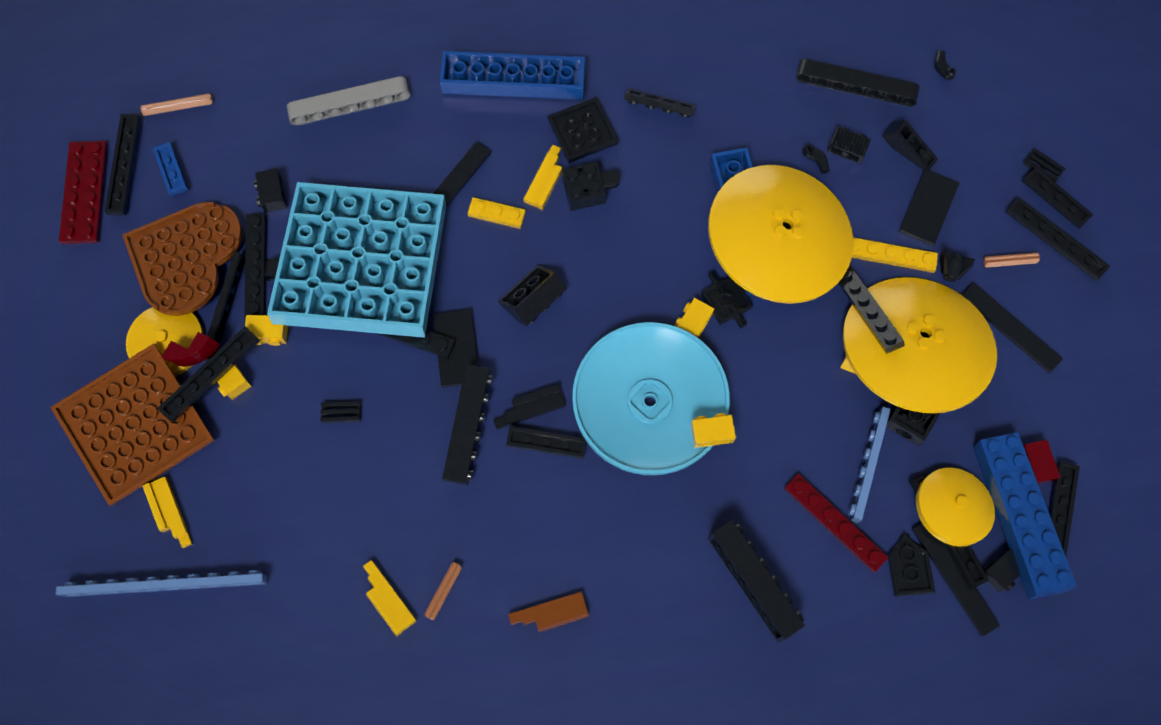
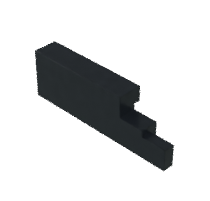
[493,384,565,430]

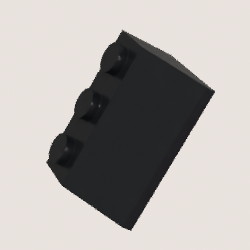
[498,265,567,326]

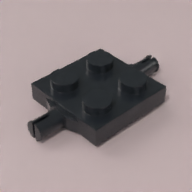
[701,271,753,329]

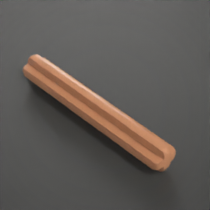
[141,93,213,116]

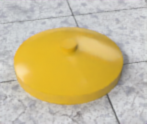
[126,307,204,376]
[916,468,995,547]

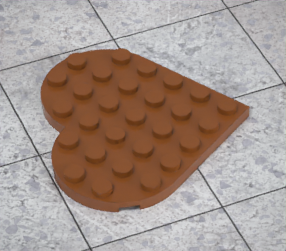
[122,202,242,316]

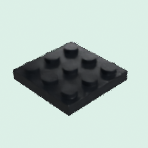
[547,97,618,163]

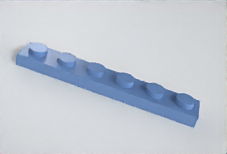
[848,407,890,523]

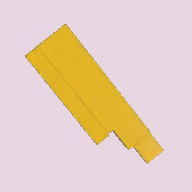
[524,145,562,210]
[142,476,193,549]
[363,560,416,637]

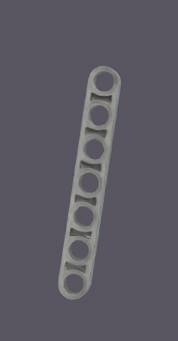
[286,76,410,125]

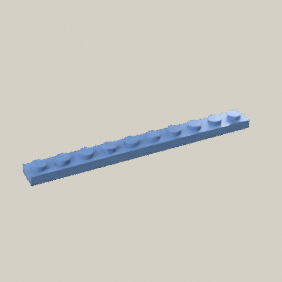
[56,571,267,597]

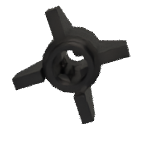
[939,250,975,283]

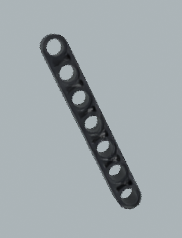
[796,59,920,106]

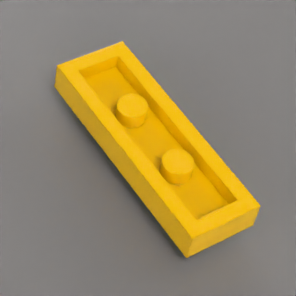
[467,197,526,229]

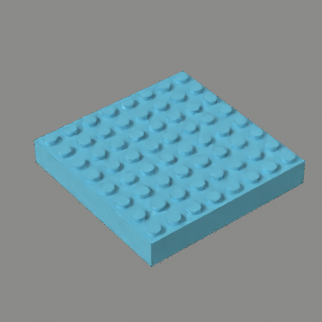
[267,182,446,338]

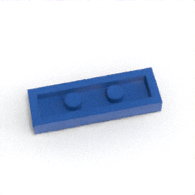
[152,142,188,196]

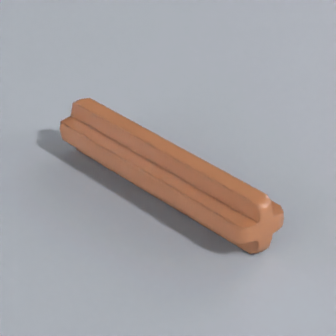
[983,252,1040,268]
[425,562,462,620]

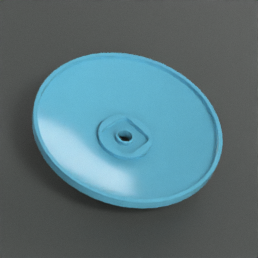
[572,322,730,475]

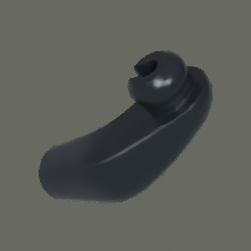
[934,50,956,80]
[802,144,830,174]

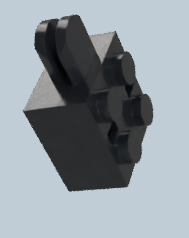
[562,161,620,211]
[886,406,940,446]

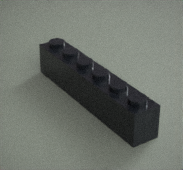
[442,364,493,486]

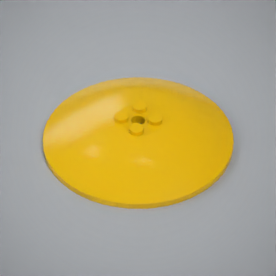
[708,165,853,304]
[843,277,997,413]

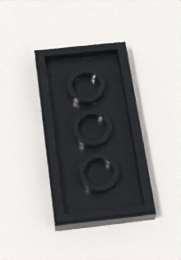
[899,169,959,246]
[433,309,478,388]

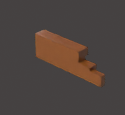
[508,592,589,632]

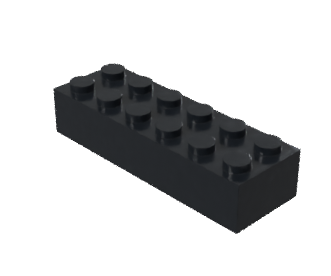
[708,520,805,642]

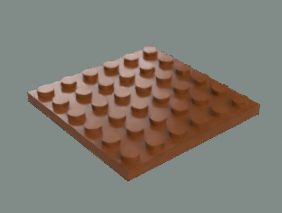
[50,344,215,506]

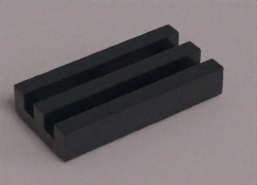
[1023,148,1066,182]
[320,401,361,423]

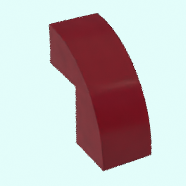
[161,332,220,367]

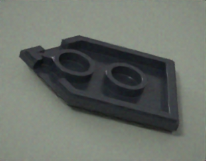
[888,534,935,597]

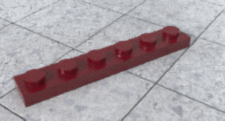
[784,474,888,573]

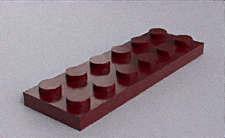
[59,141,108,244]

